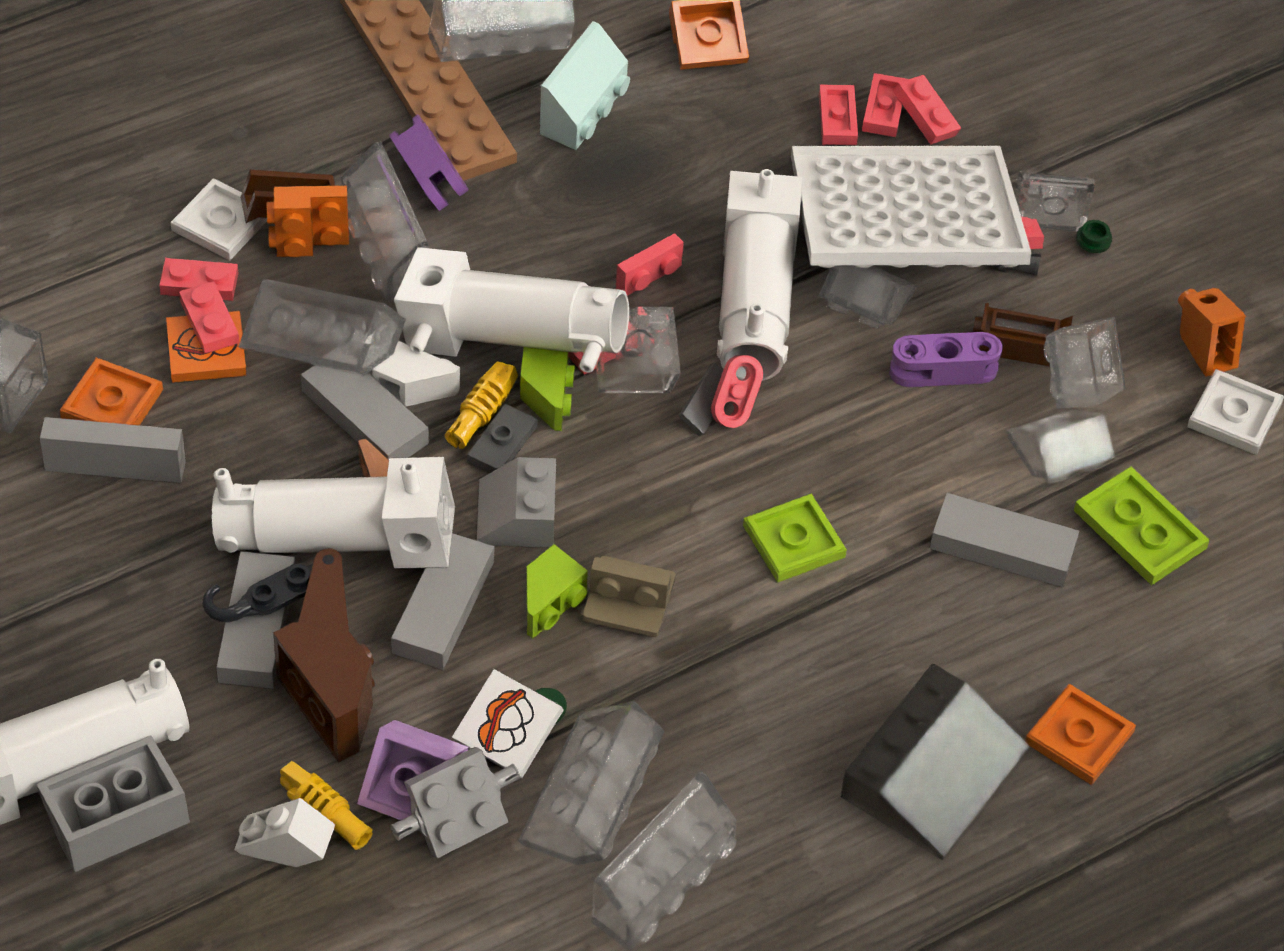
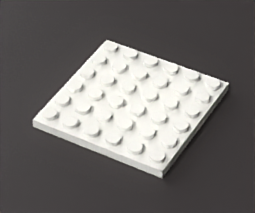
[791,146,1031,268]

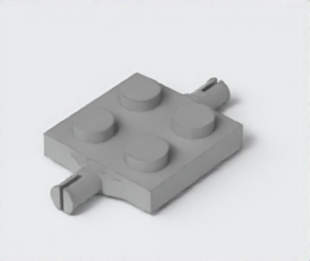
[390,747,521,858]

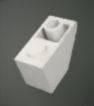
[372,339,460,407]
[234,798,335,867]

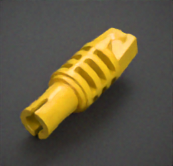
[445,361,518,449]
[280,761,373,850]

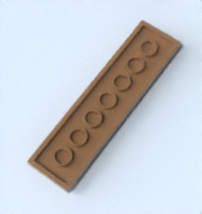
[340,0,517,181]

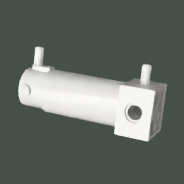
[717,169,802,381]
[394,247,629,373]
[212,457,455,568]
[0,659,189,825]

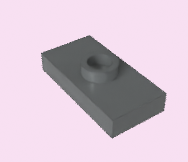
[467,404,538,473]

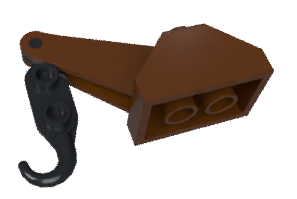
[202,548,375,763]

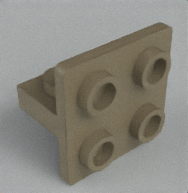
[583,556,676,637]

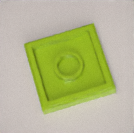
[743,493,847,583]

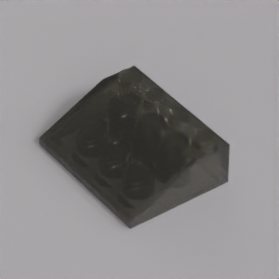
[841,663,1029,860]

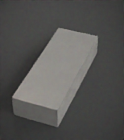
[301,348,429,460]
[40,417,186,483]
[930,493,1079,587]
[391,533,494,670]
[216,551,295,688]

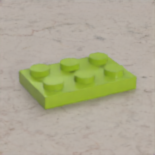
[1074,466,1209,586]

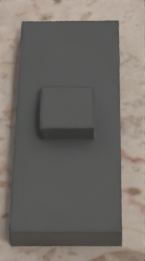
[679,363,723,436]

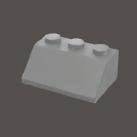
[36,736,190,872]

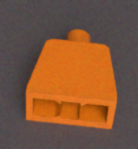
[1178,288,1246,377]

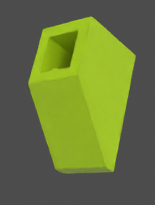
[520,347,575,431]
[526,544,588,639]

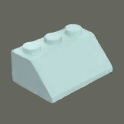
[540,21,630,150]

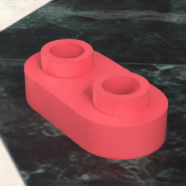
[711,355,763,428]

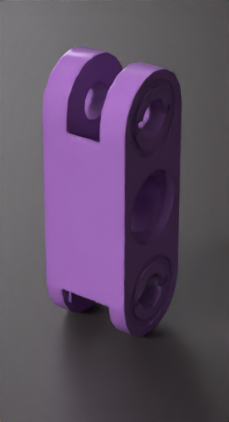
[389,114,469,211]
[889,332,1002,387]

